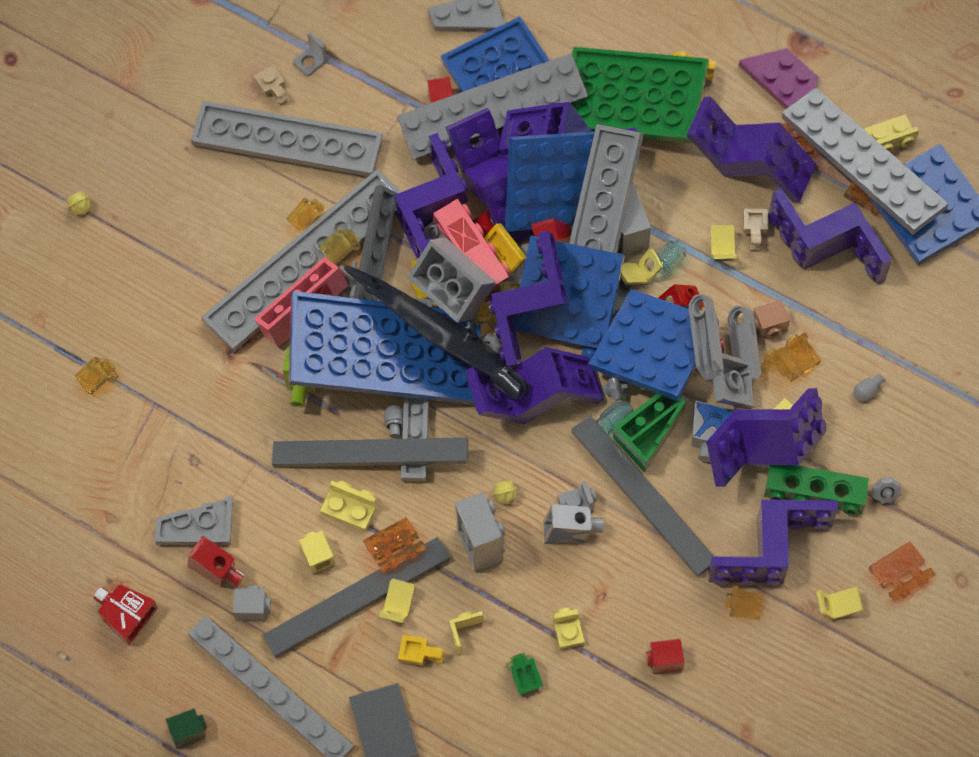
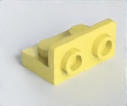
[864,114,919,152]
[320,480,378,532]

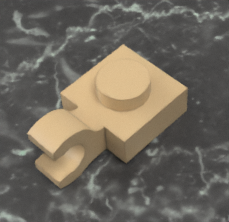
[254,65,288,105]
[743,208,768,251]

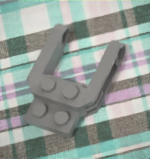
[689,294,761,409]

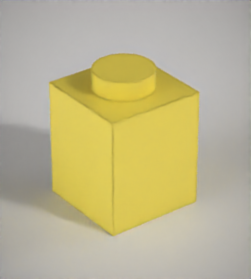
[299,531,335,574]

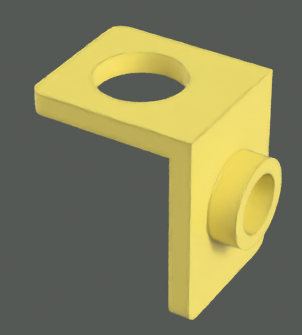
[710,225,737,259]
[621,249,663,285]
[379,579,415,623]
[817,587,863,620]
[449,611,484,654]

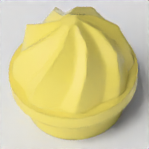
[67,191,90,215]
[492,480,517,504]

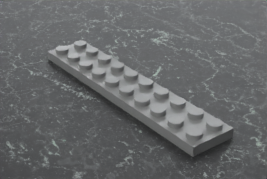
[201,169,401,352]

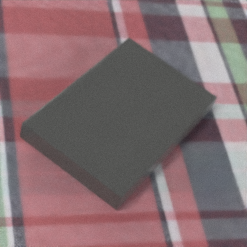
[349,683,419,757]

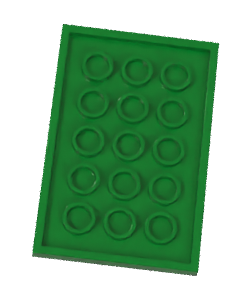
[571,47,709,143]

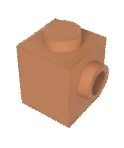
[753,300,790,338]

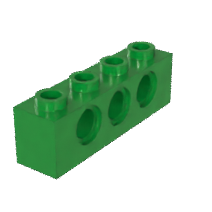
[764,465,869,515]

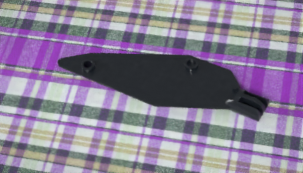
[344,265,531,400]

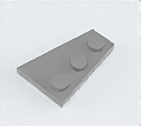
[428,0,505,32]
[155,496,233,545]

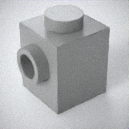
[233,586,271,621]

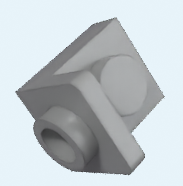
[558,481,597,512]

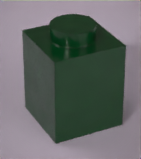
[165,708,208,749]

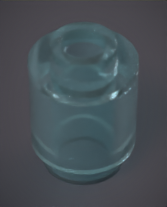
[652,240,687,275]
[597,400,634,435]

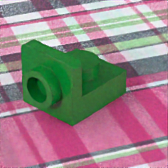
[506,653,543,695]

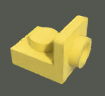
[553,608,585,650]

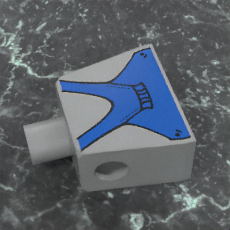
[691,401,734,462]
[543,504,604,544]

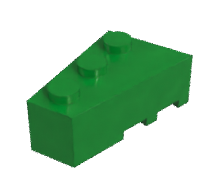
[613,394,686,473]

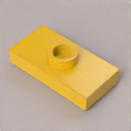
[484,223,526,275]

